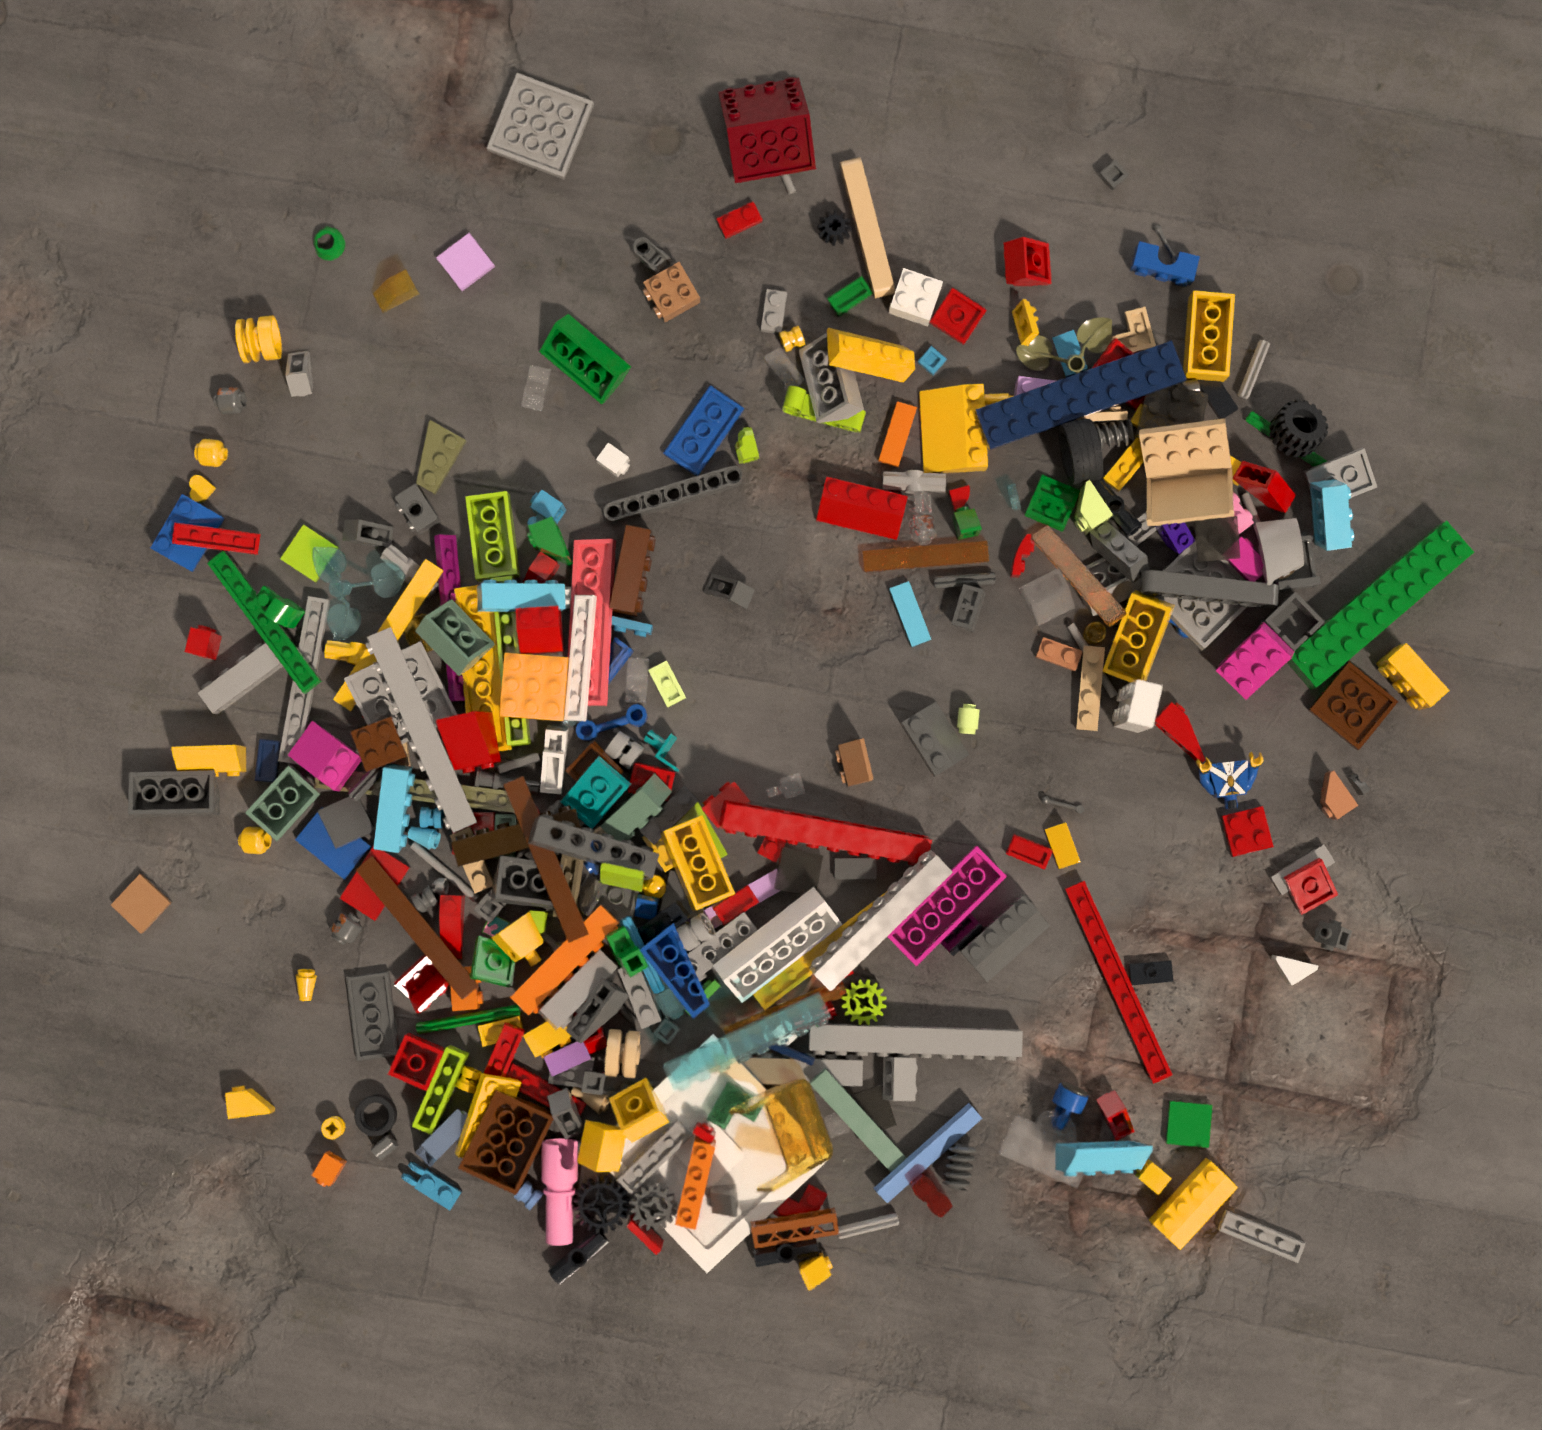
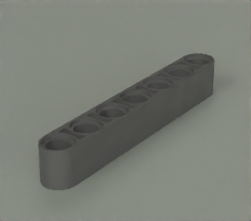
[603,466,743,524]
[1141,570,1279,608]

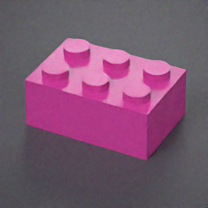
[1216,622,1294,700]

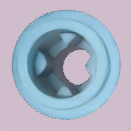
[408,826,441,850]

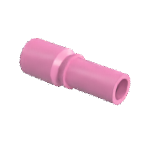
[541,1138,578,1245]

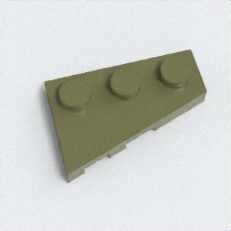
[416,420,467,495]

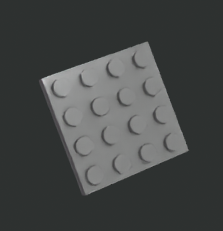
[487,73,594,179]
[1153,535,1247,651]
[344,641,458,744]

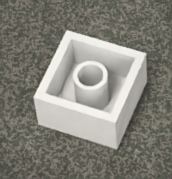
[889,268,943,326]

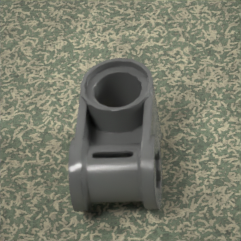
[633,237,672,275]

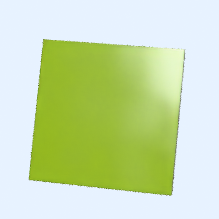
[280,525,339,582]
[600,863,644,892]

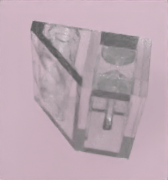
[1019,568,1075,626]

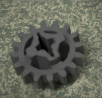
[630,1183,677,1231]

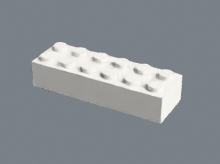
[712,887,843,1003]

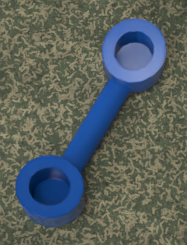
[576,704,648,742]

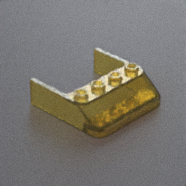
[729,1079,833,1192]

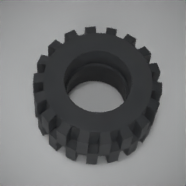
[1269,400,1329,458]

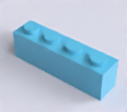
[477,580,566,612]
[373,763,415,853]

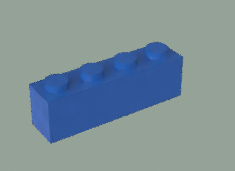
[640,923,710,1019]

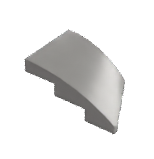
[1254,518,1304,585]

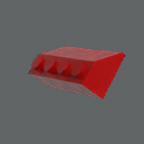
[816,477,908,540]

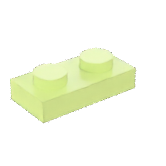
[648,661,686,707]

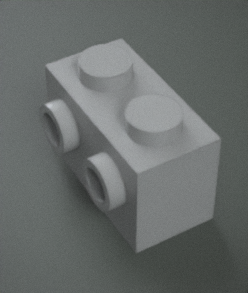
[882,1057,918,1101]

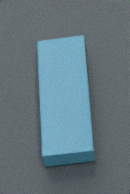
[889,581,931,647]

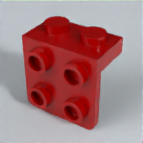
[394,954,449,1014]

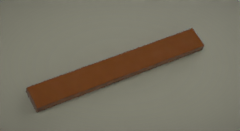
[503,776,589,942]
[356,856,479,1000]

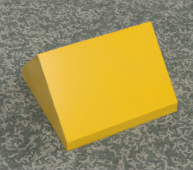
[577,1120,626,1172]

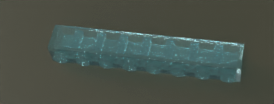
[663,992,831,1091]

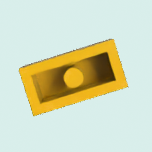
[523,1021,572,1058]

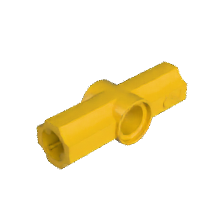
[324,640,367,665]

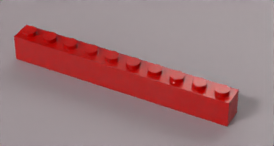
[719,800,932,866]

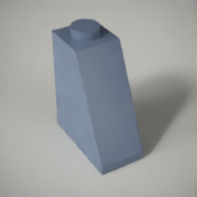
[415,1109,468,1167]

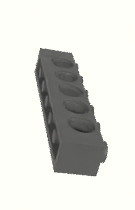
[528,814,659,880]

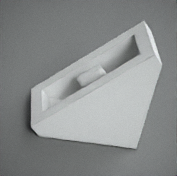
[1271,955,1318,986]

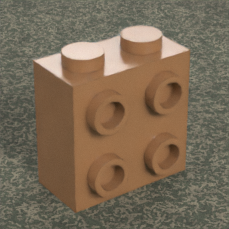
[642,262,701,323]

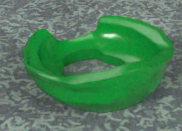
[314,227,345,261]

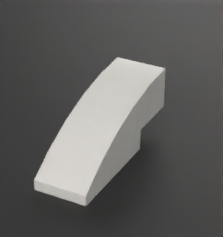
[540,725,569,794]

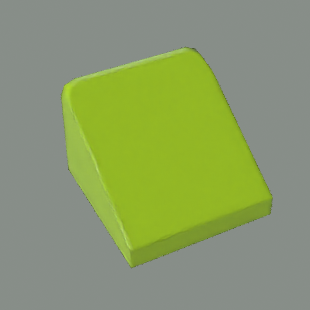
[530,910,548,933]

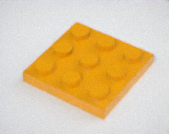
[499,653,569,721]

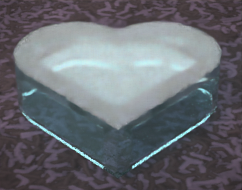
[1007,483,1021,511]

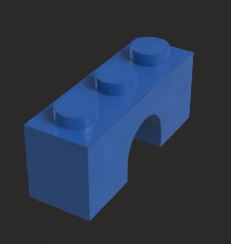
[1130,241,1200,287]

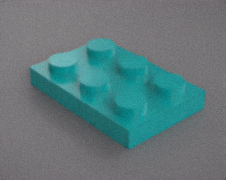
[560,756,631,829]

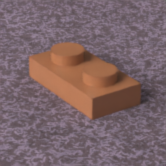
[1036,637,1083,672]

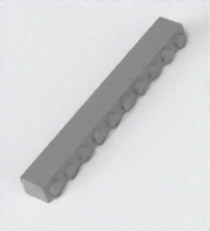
[365,627,477,833]
[808,1023,1023,1061]

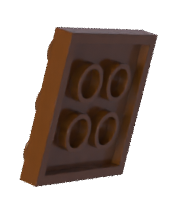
[1308,662,1399,750]

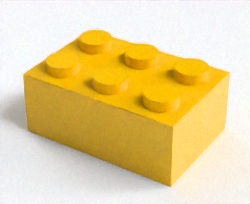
[1376,643,1450,710]

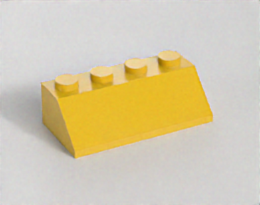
[827,328,915,383]
[1149,1158,1238,1250]

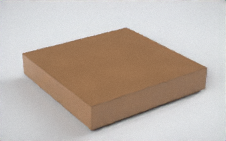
[111,874,172,934]

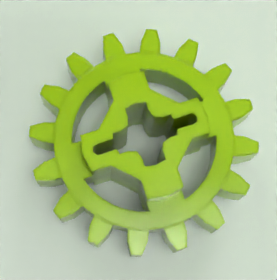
[841,979,887,1025]

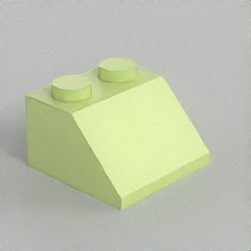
[1074,480,1113,535]

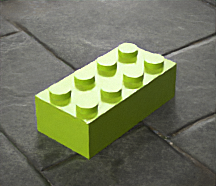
[465,491,520,582]

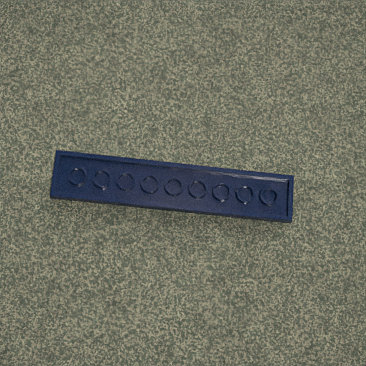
[975,341,1187,450]

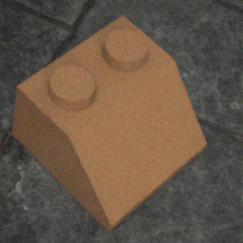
[835,738,874,787]

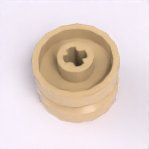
[605,1029,641,1078]

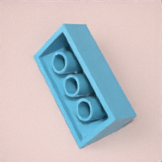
[1055,1140,1153,1176]

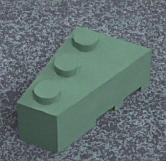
[600,773,672,842]

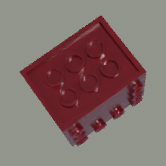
[718,77,816,183]

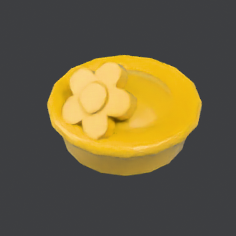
[642,874,666,898]

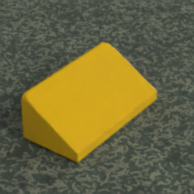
[1044,822,1080,869]

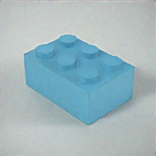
[1310,479,1354,551]

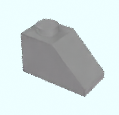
[285,351,313,397]

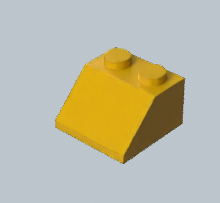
[609,1078,669,1143]

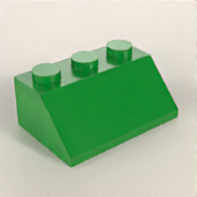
[527,517,573,566]

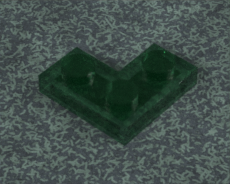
[706,1081,765,1130]

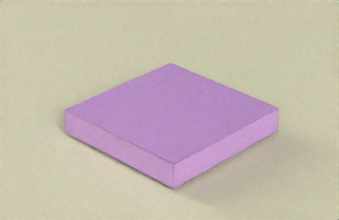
[436,233,495,291]

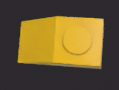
[225,1085,275,1119]
[799,1252,833,1291]

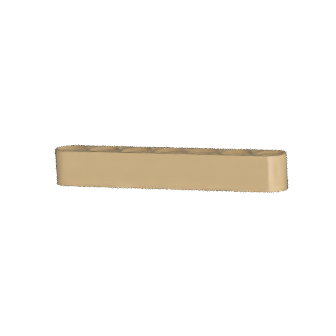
[840,157,895,298]

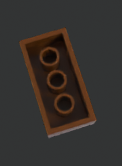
[609,525,656,617]

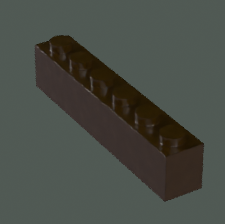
[451,805,581,867]

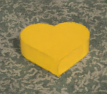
[189,475,216,503]

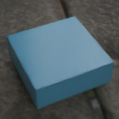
[917,346,947,376]

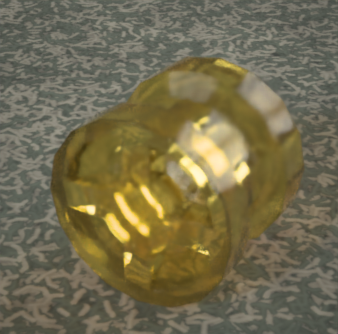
[1083,622,1106,644]

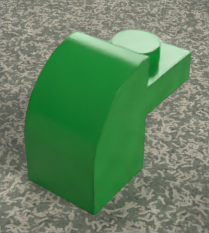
[252,586,306,628]
[605,926,649,978]

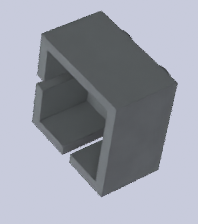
[1260,592,1325,651]

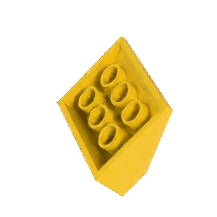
[919,384,988,473]

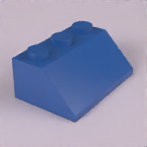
[150,494,225,572]

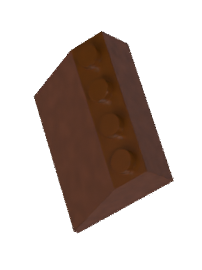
[458,1090,554,1195]

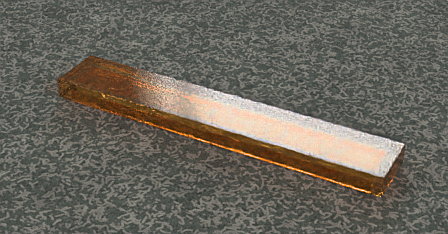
[1031,525,1126,627]
[862,541,989,572]

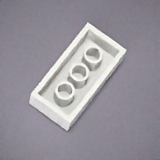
[1112,680,1162,733]

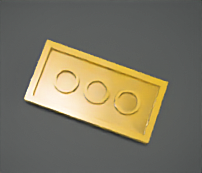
[455,1073,521,1158]

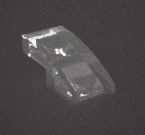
[521,365,551,411]
[625,657,649,703]

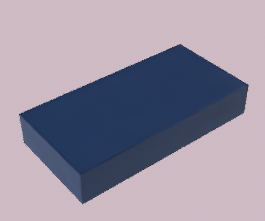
[254,739,282,783]

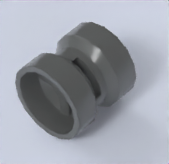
[411,885,440,914]

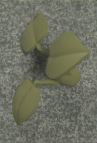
[1016,317,1112,374]

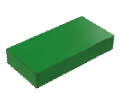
[827,276,873,317]

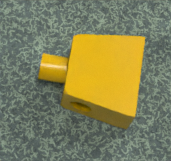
[491,912,543,967]

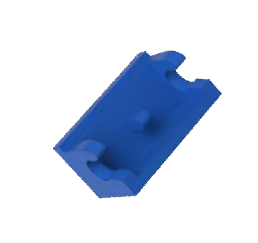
[608,637,634,684]

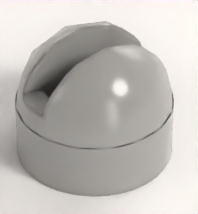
[432,878,449,895]

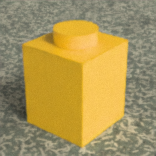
[1135,1159,1172,1195]

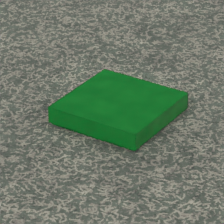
[470,936,516,988]
[1165,1100,1213,1148]

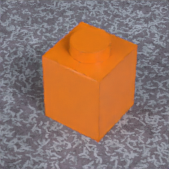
[312,1151,347,1187]

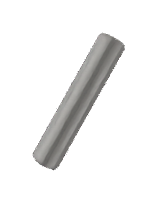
[1238,340,1270,399]
[838,1213,899,1239]

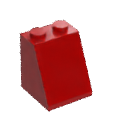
[436,711,501,773]

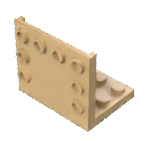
[1139,419,1234,526]

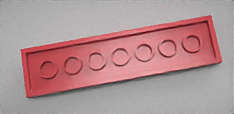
[565,539,616,706]

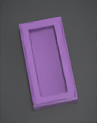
[544,1042,592,1076]

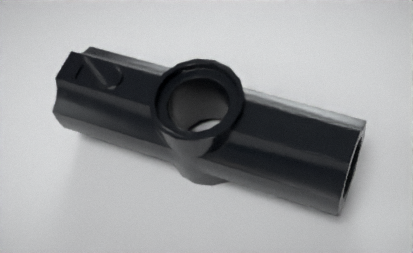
[1093,478,1142,537]
[548,1230,609,1285]
[753,1238,819,1267]

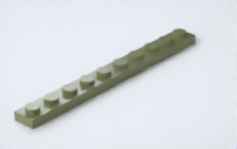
[314,771,515,813]

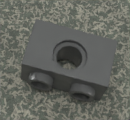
[395,483,441,535]

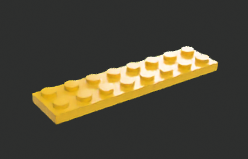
[454,585,512,752]

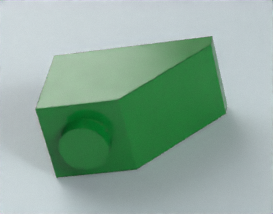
[952,506,982,540]

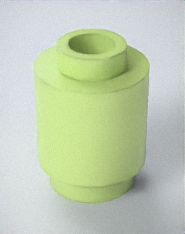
[957,704,980,735]

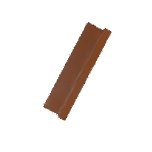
[751,1208,839,1248]

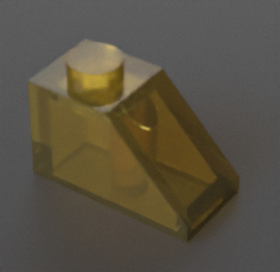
[373,269,420,313]

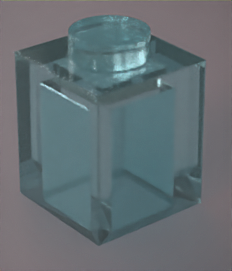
[654,988,685,1020]

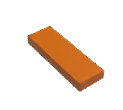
[879,401,917,467]

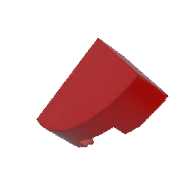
[949,485,970,511]

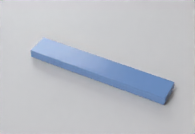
[874,1103,982,1203]

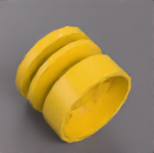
[235,315,282,363]

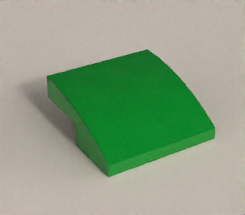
[1024,475,1080,532]

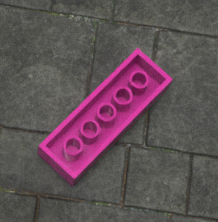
[887,846,1007,966]

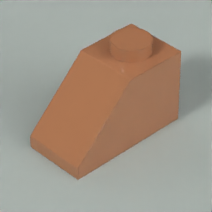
[1320,770,1358,820]

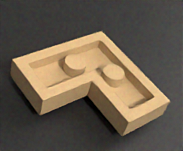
[1111,307,1156,353]

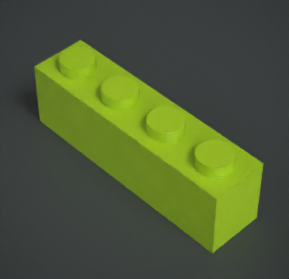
[412,1045,469,1135]

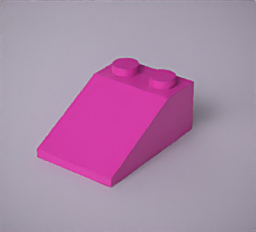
[288,721,362,792]

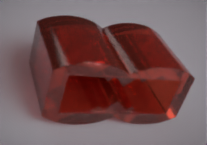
[910,1173,952,1218]

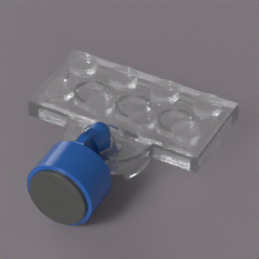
[999,1082,1089,1189]

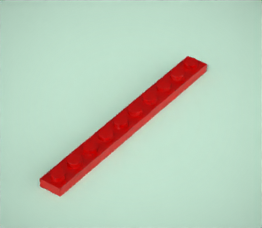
[1064,881,1173,1084]

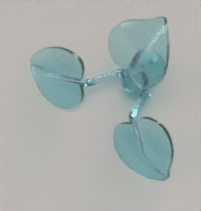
[313,547,405,641]

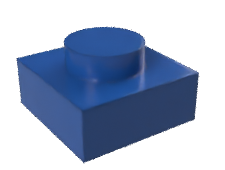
[634,894,659,919]

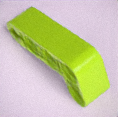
[783,386,866,433]

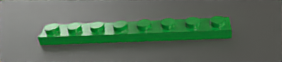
[207,550,322,694]

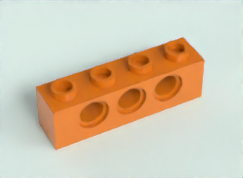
[675,1136,716,1230]

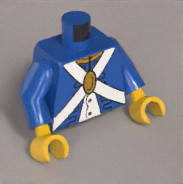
[1196,752,1263,809]

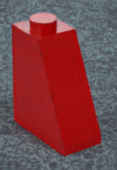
[1233,461,1296,513]

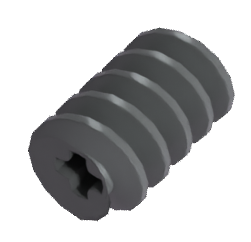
[1094,419,1134,450]
[942,1143,977,1191]

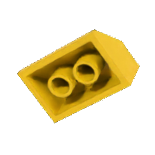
[172,745,246,777]

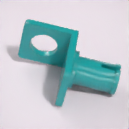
[644,730,679,772]

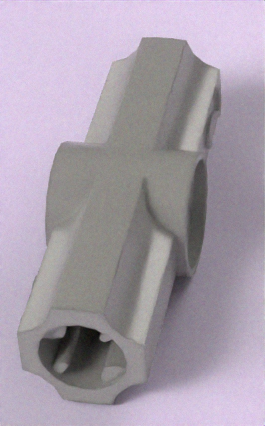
[882,470,946,494]
[380,544,439,598]

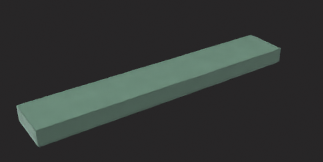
[809,1068,907,1172]

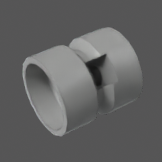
[605,731,644,770]
[676,913,716,951]

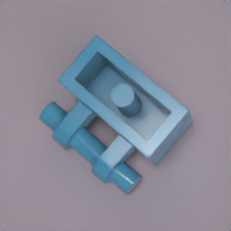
[527,490,567,526]

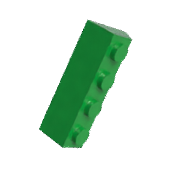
[539,314,631,404]

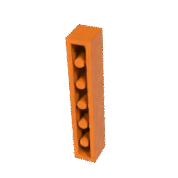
[510,905,620,1015]

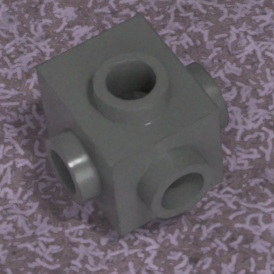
[1314,919,1352,951]

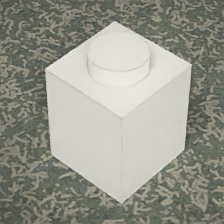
[596,443,630,477]

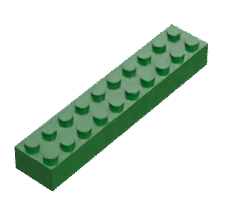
[1287,521,1474,690]

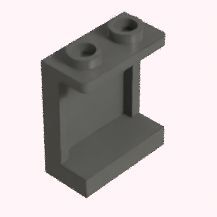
[1273,532,1321,592]

